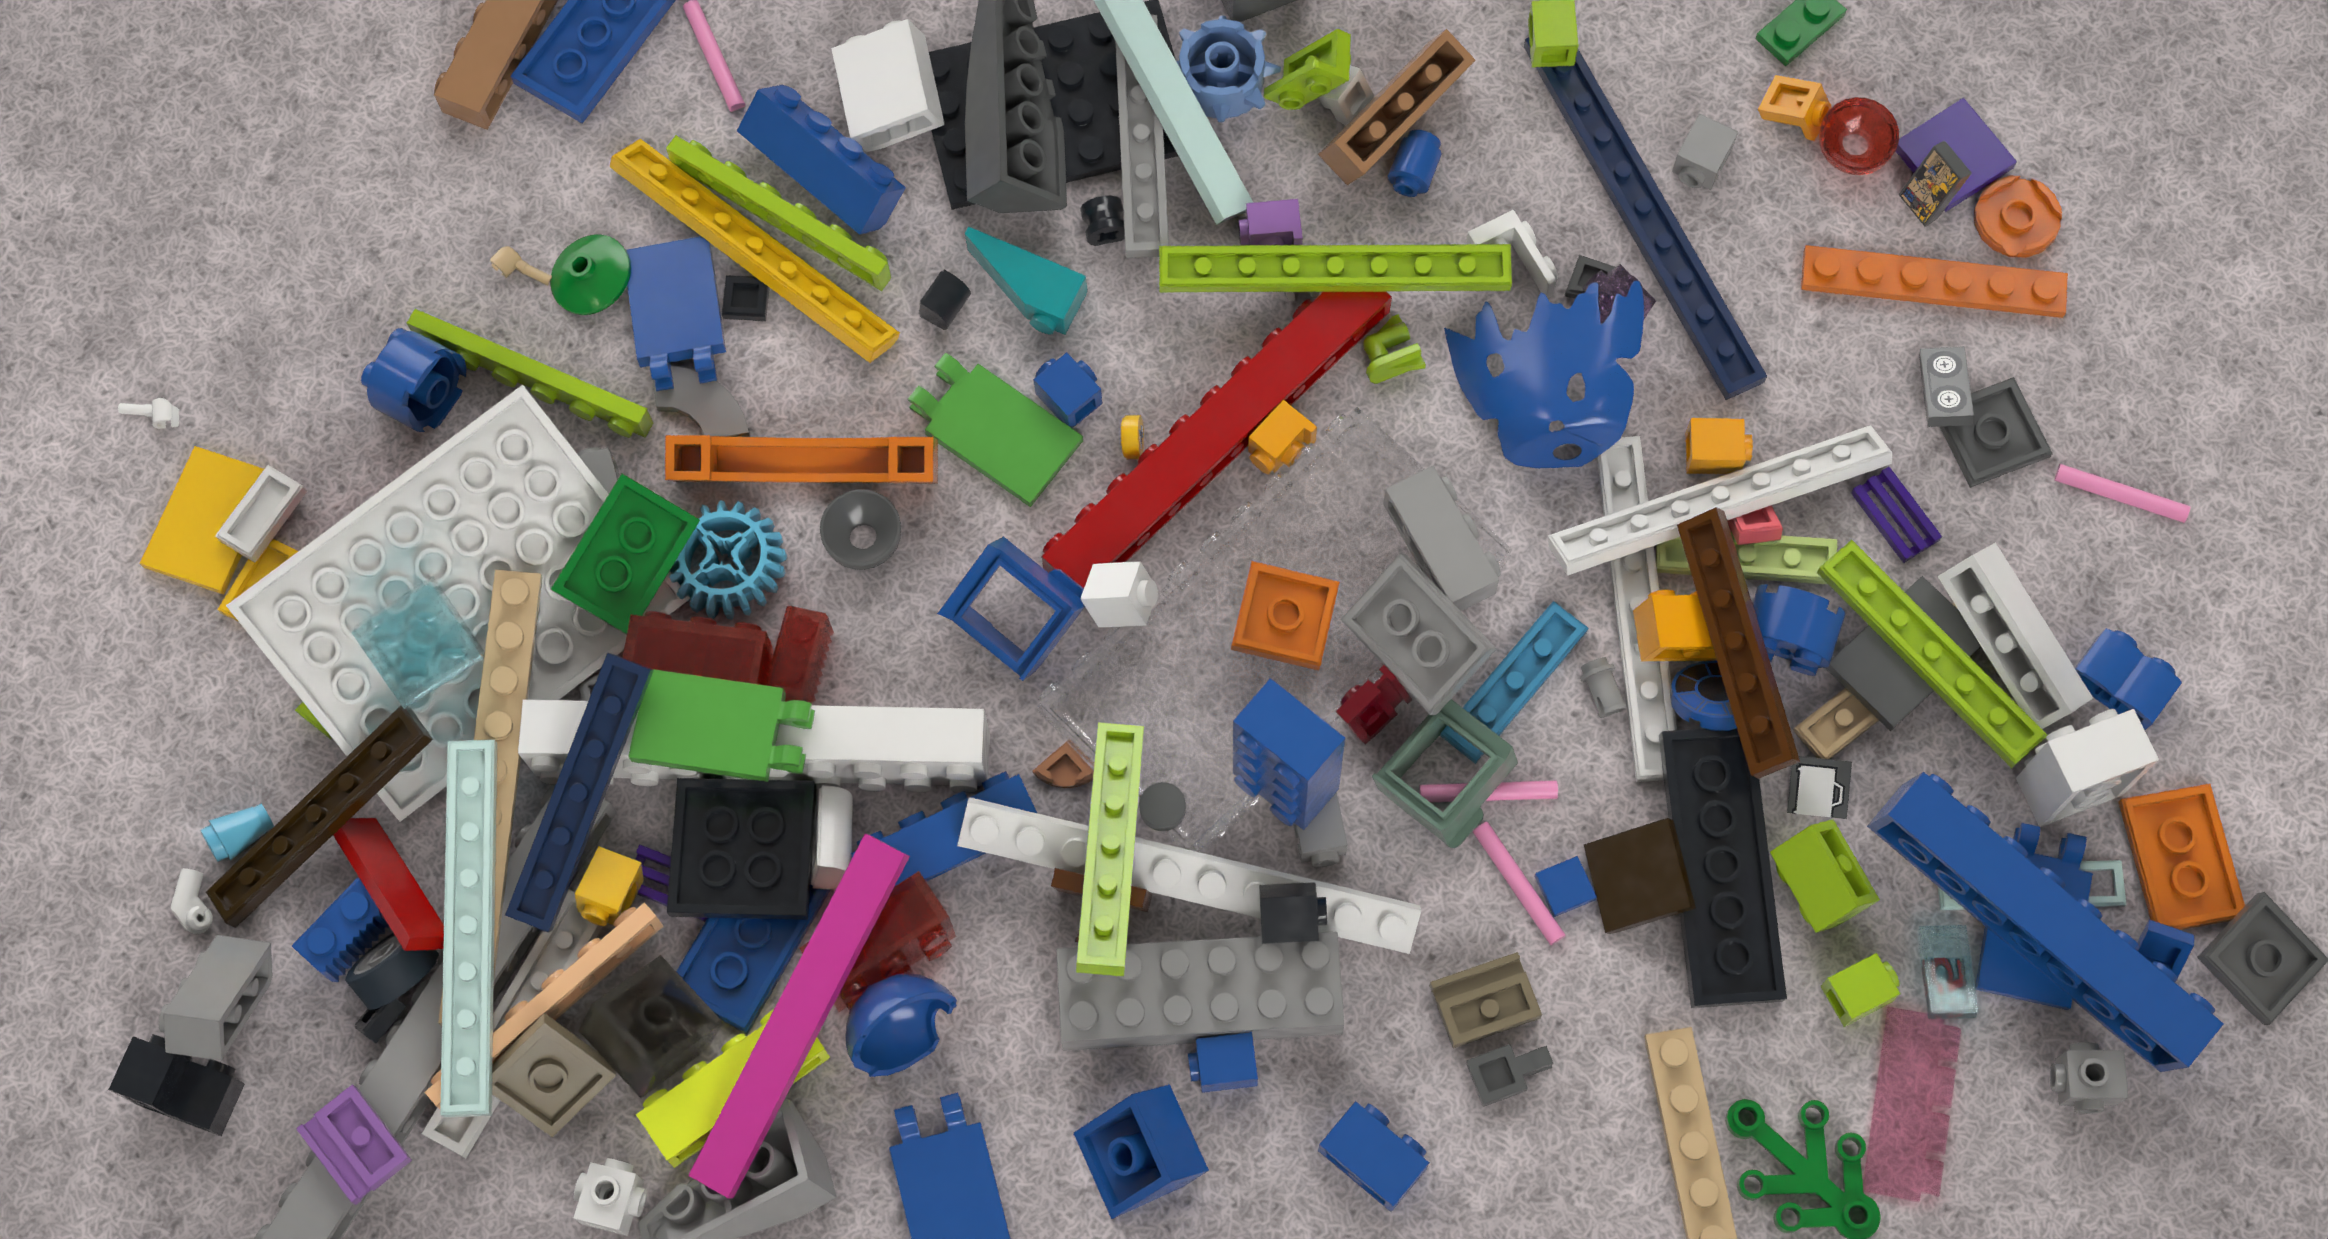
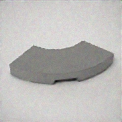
[653,366,750,437]

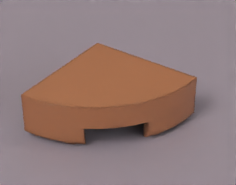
[1032,741,1094,788]

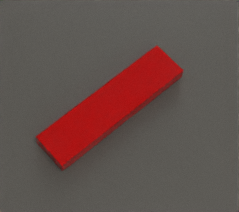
[333,818,444,951]

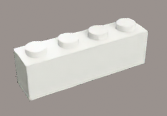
[1938,542,2093,729]

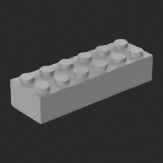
[1056,932,1344,1051]

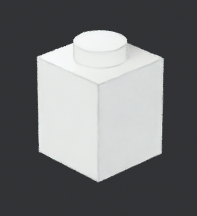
[1080,561,1158,627]

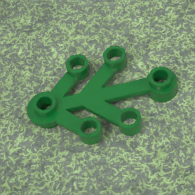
[1725,1099,1881,1239]

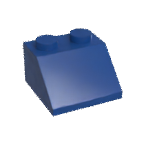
[1074,1084,1209,1219]

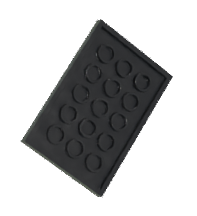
[929,0,1178,210]

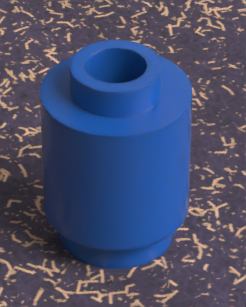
[1388,129,1442,197]

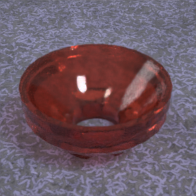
[1819,97,1899,175]

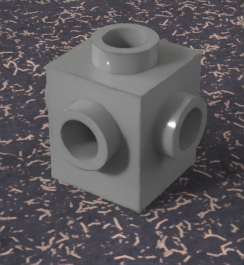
[2050,1042,2128,1114]

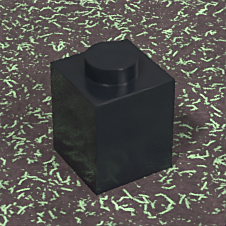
[1259,882,1327,944]

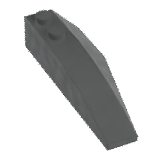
[965,0,1067,213]

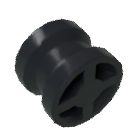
[1080,195,1125,246]

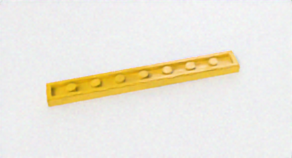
[610,138,900,363]

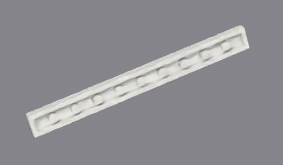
[957,797,1421,954]

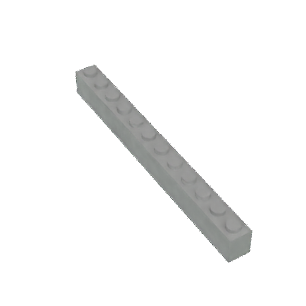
[254,785,617,1239]

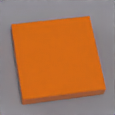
[1230,561,1340,671]

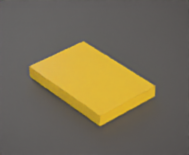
[139,446,264,595]

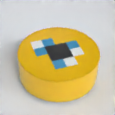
[1121,415,1144,460]

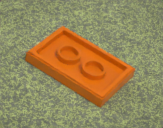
[2118,784,2245,930]

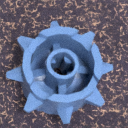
[1176,15,1281,122]

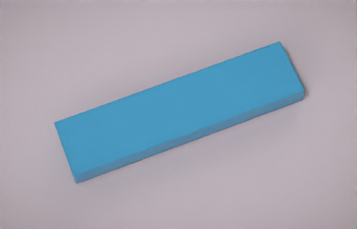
[1440,601,1589,764]

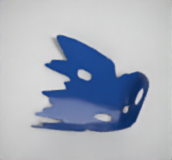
[1444,281,1644,469]

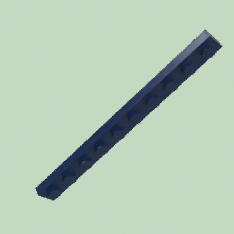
[1524,37,1767,400]

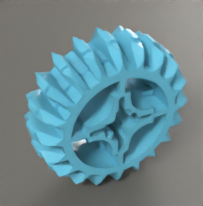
[669,500,787,620]

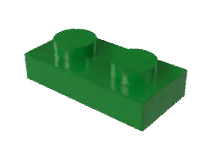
[1755,0,1847,67]

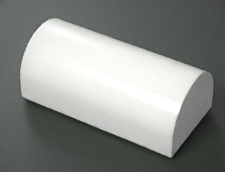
[811,785,853,889]

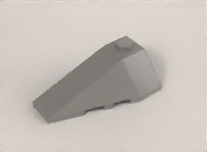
[638,1098,837,1239]

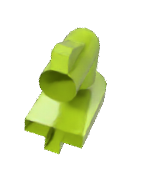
[1363,314,1426,384]

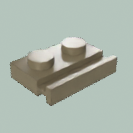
[1429,952,1542,1049]

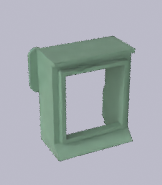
[1372,699,1518,848]

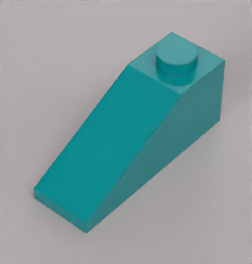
[965,226,1088,335]

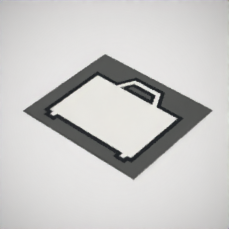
[1787,756,1852,819]

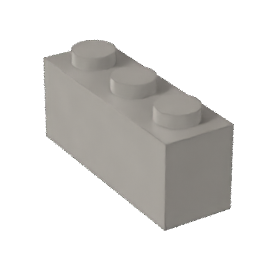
[1383,465,1501,611]
[159,935,273,1061]

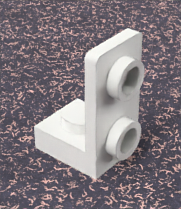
[1466,210,1558,298]

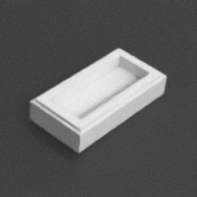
[215,465,308,562]

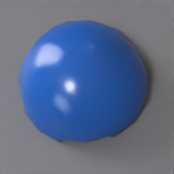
[845,974,957,1077]

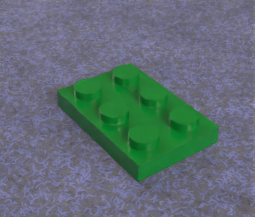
[551,473,700,637]

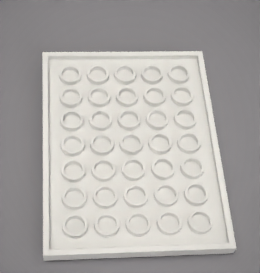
[226,385,691,822]

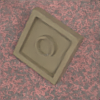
[492,1013,616,1137]

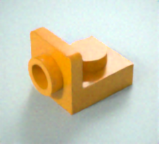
[1758,75,1832,141]

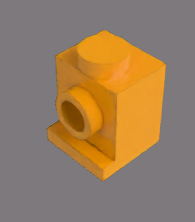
[1248,400,1317,474]

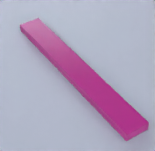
[688,833,910,1198]

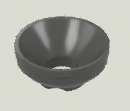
[820,489,902,570]

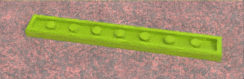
[1159,244,1512,293]

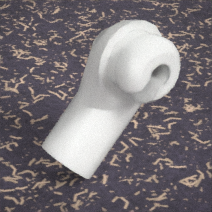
[171,868,213,934]

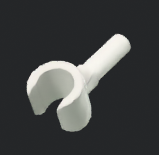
[118,398,179,429]

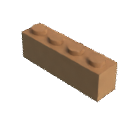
[434,0,558,130]
[1318,29,1476,185]

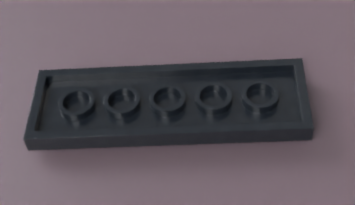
[1658,728,1787,1008]

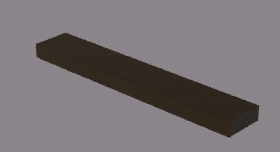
[206,704,433,928]

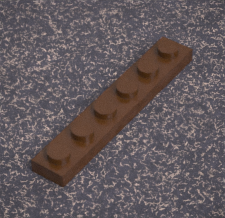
[1677,507,1800,778]

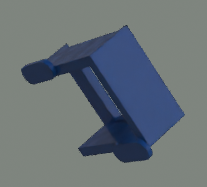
[937,536,1085,681]

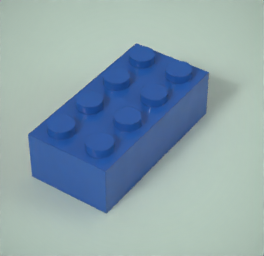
[1233,678,1345,830]

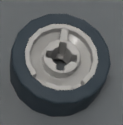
[345,933,439,1010]

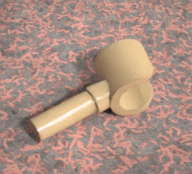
[490,246,552,286]

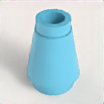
[200,803,274,862]

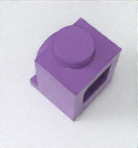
[1238,199,1303,245]

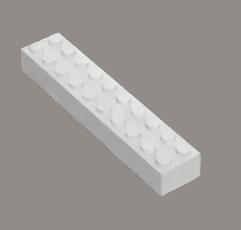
[518,700,990,793]

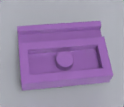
[296,1084,412,1205]

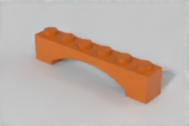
[665,435,938,484]

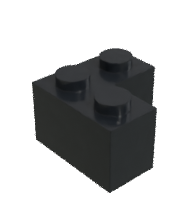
[108,1034,245,1136]

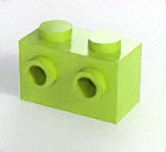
[1770,819,1880,933]

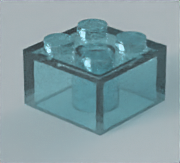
[351,576,485,709]

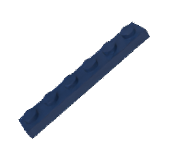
[505,653,654,932]

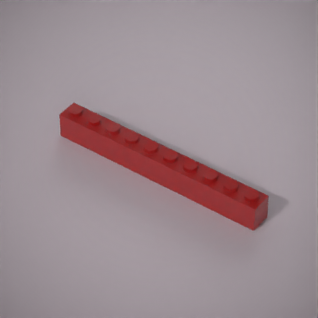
[1041,291,1392,588]

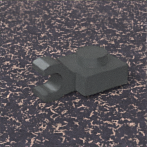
[1466,1044,1554,1107]

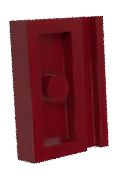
[1335,665,1412,745]

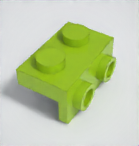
[1264,29,1351,110]

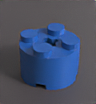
[361,328,467,432]
[1752,584,1846,676]

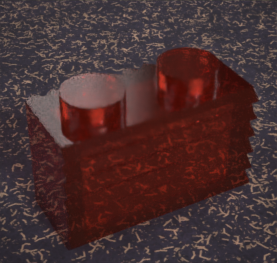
[765,606,834,704]

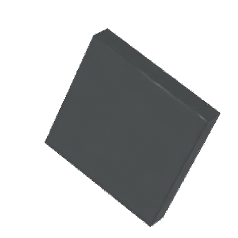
[1940,377,2053,488]
[2197,892,2328,1025]

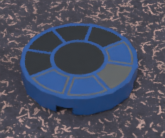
[1670,661,1737,730]

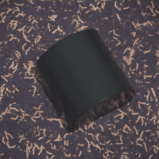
[919,269,971,330]

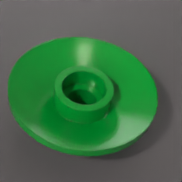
[550,234,631,315]

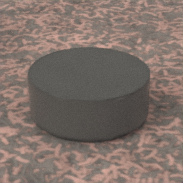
[1139,782,1186,831]

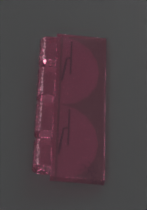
[1863,1007,1962,1203]

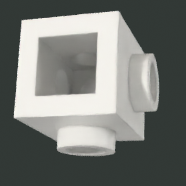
[573,1158,647,1236]

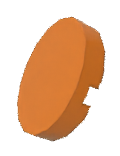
[1974,175,2062,258]

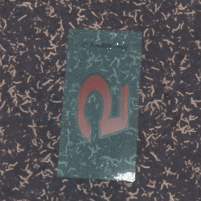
[1918,925,1979,1019]

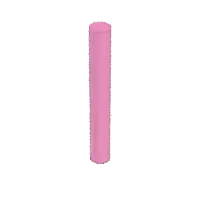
[683,0,745,112]
[2054,464,2190,523]
[1419,780,1558,803]
[1473,822,1566,946]

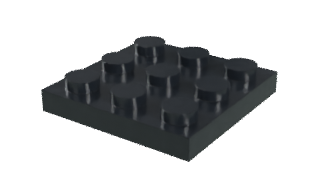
[667,778,817,920]

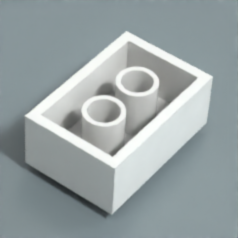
[2016,709,2159,827]

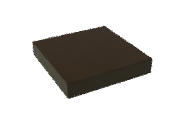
[1584,818,1696,934]

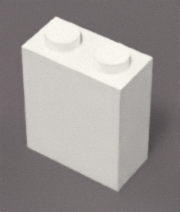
[831,19,945,152]

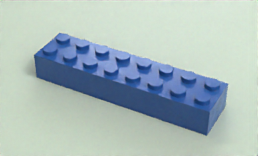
[1867,772,2224,1072]

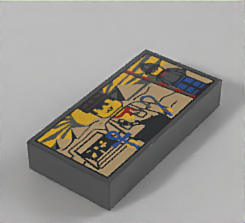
[1899,140,1972,227]

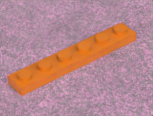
[1801,245,2068,318]

